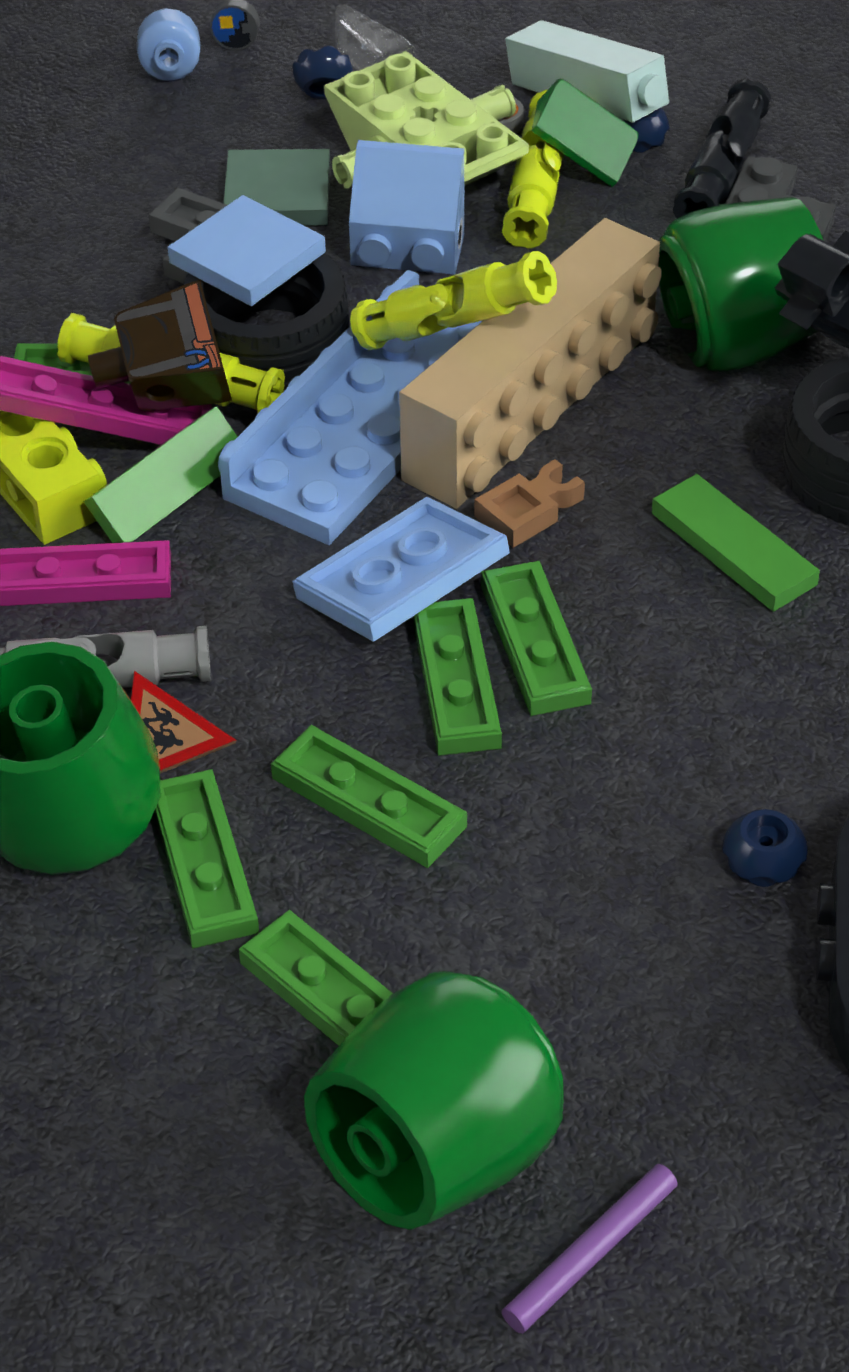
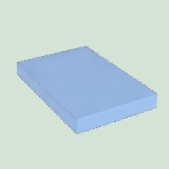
[292,497,510,642]

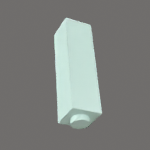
[505,20,669,122]

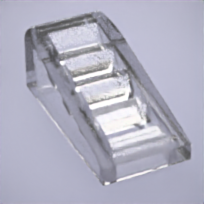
[335,4,416,71]

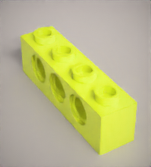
[0,410,107,545]

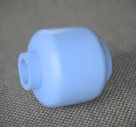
[137,8,200,81]

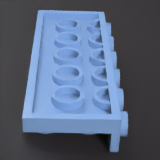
[218,270,482,546]

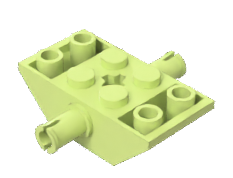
[324,51,529,188]

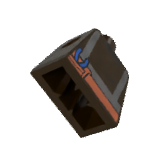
[88,280,232,411]

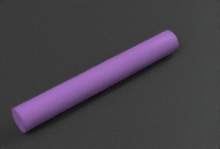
[502,1164,678,1334]

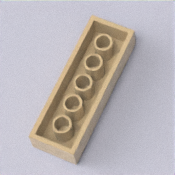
[399,218,662,509]

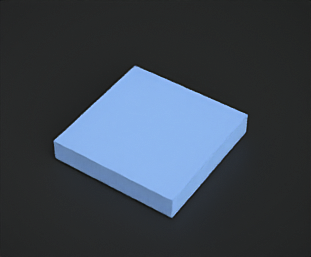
[168,195,326,306]

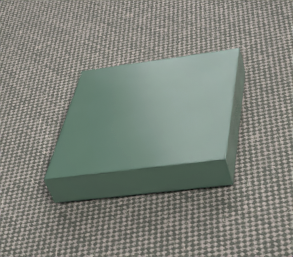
[223,149,330,226]

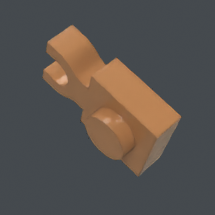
[474,459,585,548]

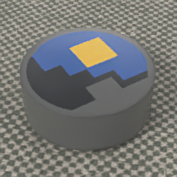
[210,0,260,50]

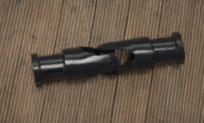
[673,79,771,219]

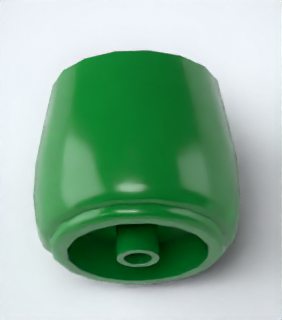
[658,197,823,372]
[0,641,161,875]
[304,971,564,1230]

